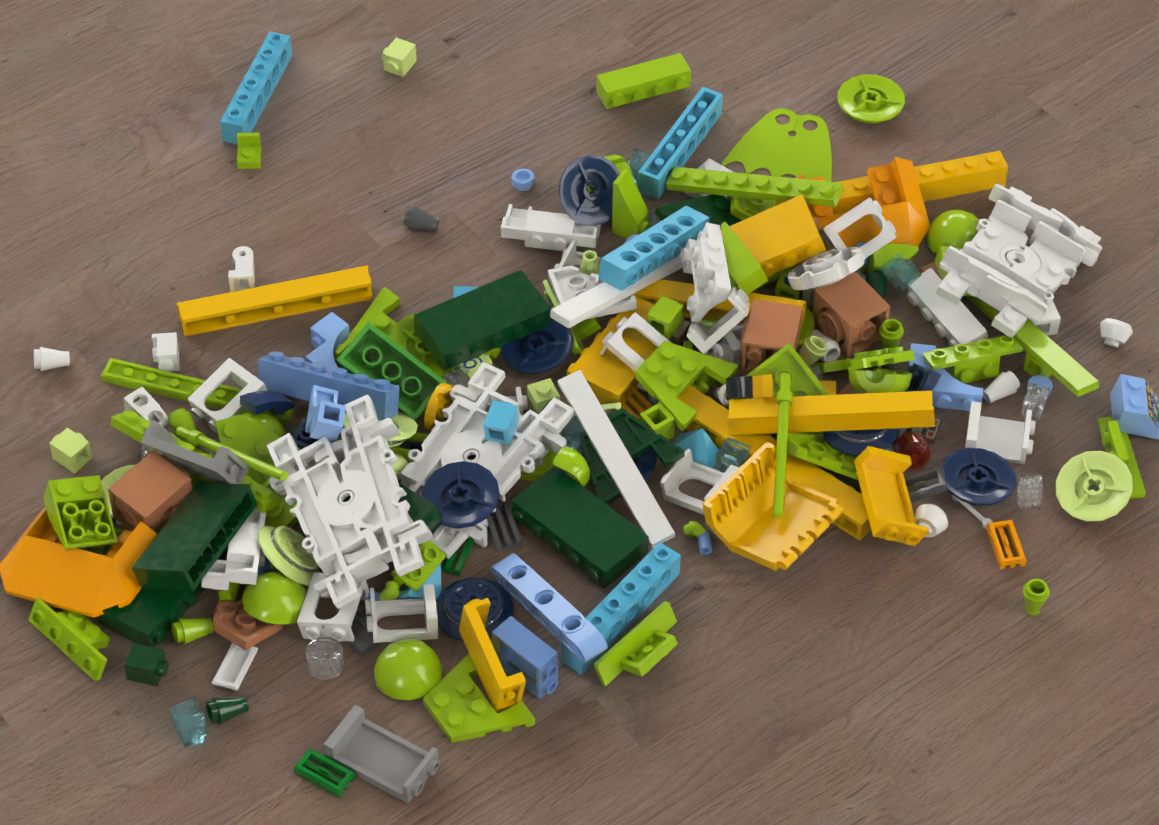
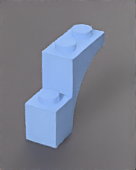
[305,312,350,369]
[908,343,983,411]
[305,385,346,443]

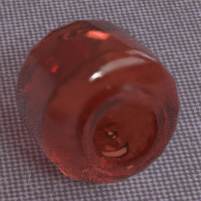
[896,431,931,469]

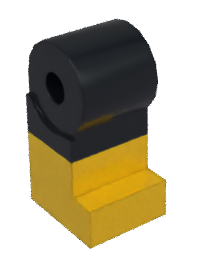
[726,374,774,399]

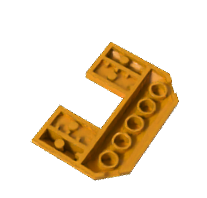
[780,157,930,253]
[0,507,158,618]

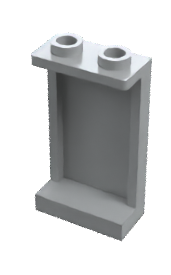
[141,420,249,484]
[324,705,440,804]

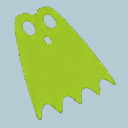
[722,108,832,182]

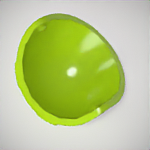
[553,447,590,487]

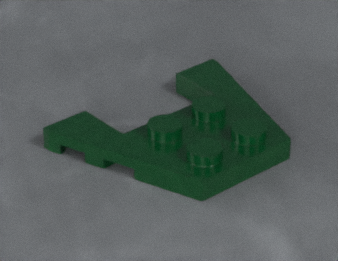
[654,194,742,230]
[579,408,685,505]

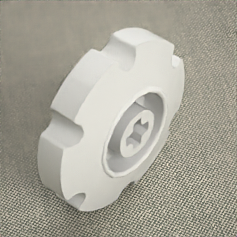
[787,247,865,290]

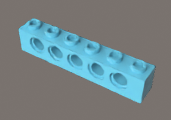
[220,31,292,144]
[638,87,723,200]
[598,205,710,291]
[561,542,681,675]

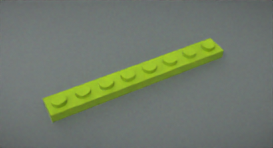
[665,167,845,207]
[110,410,282,513]

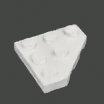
[548,266,637,319]

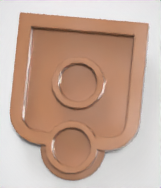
[213,600,284,651]

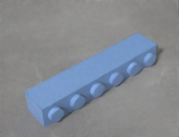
[258,351,399,421]

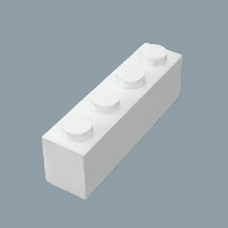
[907,268,988,347]

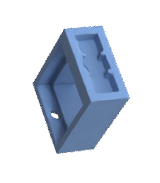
[492,616,558,700]

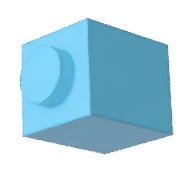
[483,400,519,445]

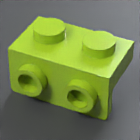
[390,540,447,592]

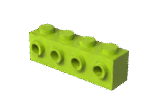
[596,53,691,109]

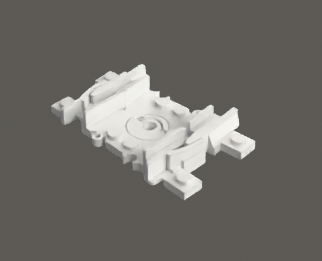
[936,184,1102,338]
[400,362,575,559]
[267,394,433,609]

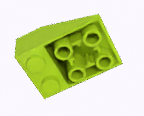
[43,475,118,550]

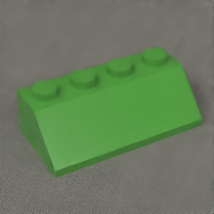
[337,322,447,421]

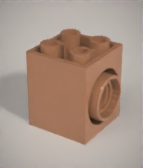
[812,271,890,359]
[740,299,803,376]
[108,450,192,534]

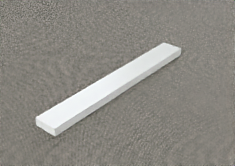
[550,254,683,328]
[558,370,675,548]

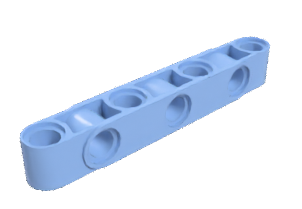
[491,553,608,663]

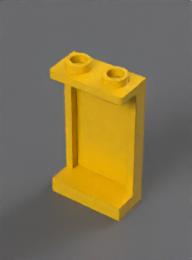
[854,446,929,546]
[459,598,526,712]

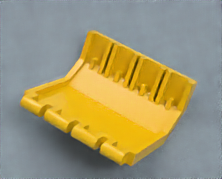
[702,442,844,571]

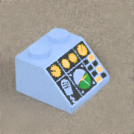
[1110,374,1159,439]

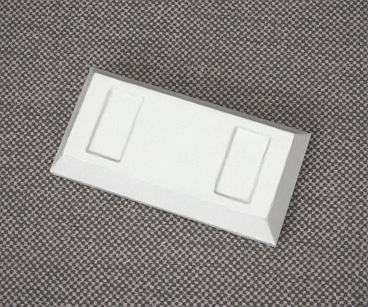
[212,643,258,692]

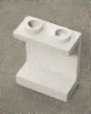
[965,401,1036,464]

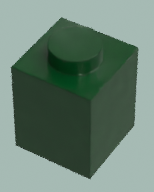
[124,643,169,687]

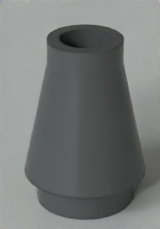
[403,206,440,232]

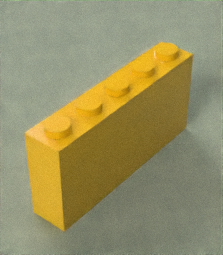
[721,194,826,277]
[567,295,684,404]

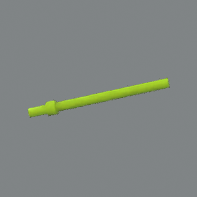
[773,373,793,518]
[176,426,288,481]

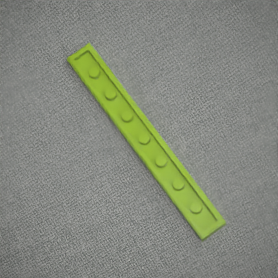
[966,296,1099,397]
[101,358,296,426]

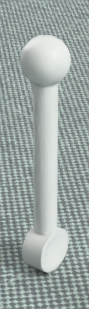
[952,495,992,529]

